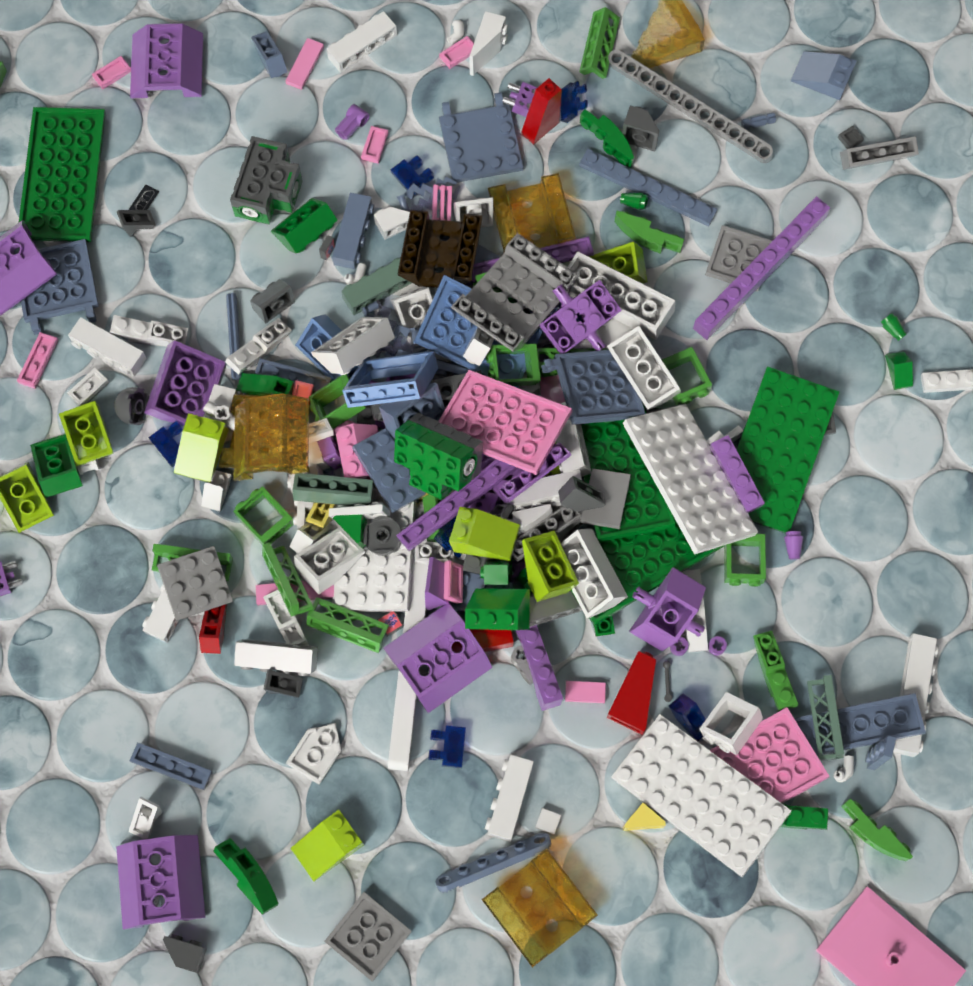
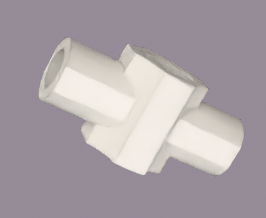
[203,401,242,431]

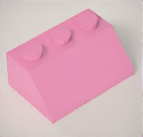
[335,423,379,480]

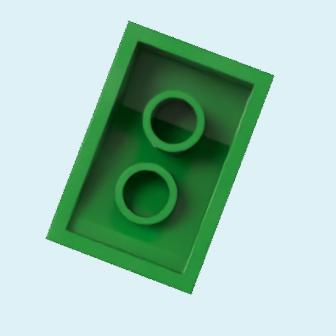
[30,434,83,498]

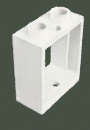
[700,692,763,755]

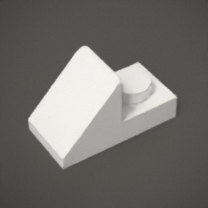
[201,470,232,512]
[129,797,162,839]

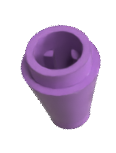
[784,531,803,560]

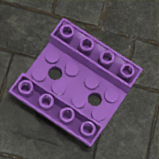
[130,24,203,98]
[0,220,57,316]
[481,443,571,503]
[383,603,493,713]
[116,835,206,930]

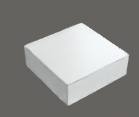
[535,808,561,835]

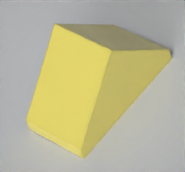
[306,503,337,528]
[623,803,666,831]

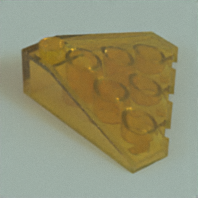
[631,0,705,69]

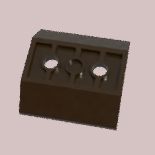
[397,210,483,288]

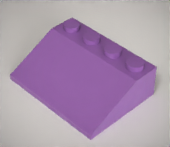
[144,340,225,426]

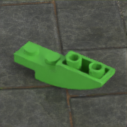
[614,211,684,254]
[753,631,798,712]
[841,799,913,861]

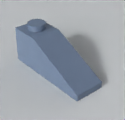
[251,31,287,78]

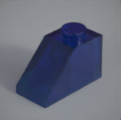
[669,694,706,742]

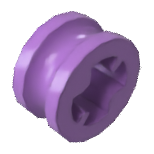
[708,636,727,656]
[670,637,688,656]

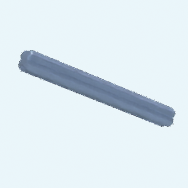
[226,293,242,380]

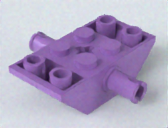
[539,280,622,354]
[629,567,706,651]

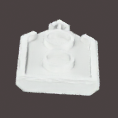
[286,723,341,785]

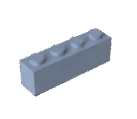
[332,192,374,269]

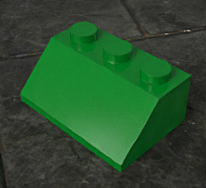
[271,198,337,254]
[465,588,530,630]

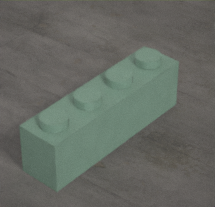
[341,257,412,315]
[293,473,373,506]

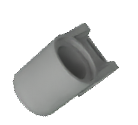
[511,646,533,685]

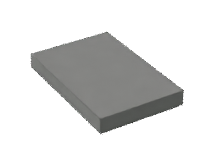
[581,469,631,529]

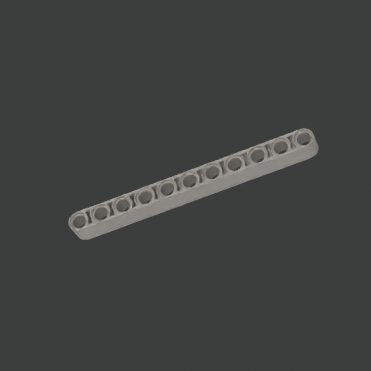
[608,50,773,163]

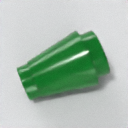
[620,192,648,210]
[881,313,907,341]

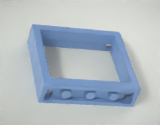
[342,351,438,408]

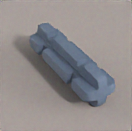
[741,112,776,130]

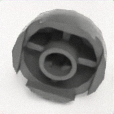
[114,387,149,425]

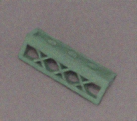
[807,675,844,761]

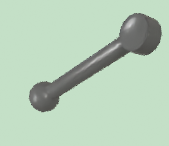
[663,661,672,702]

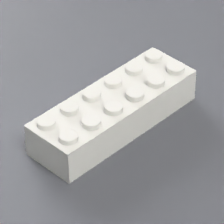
[567,252,675,340]

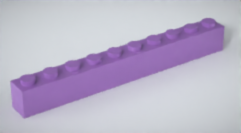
[693,196,830,340]

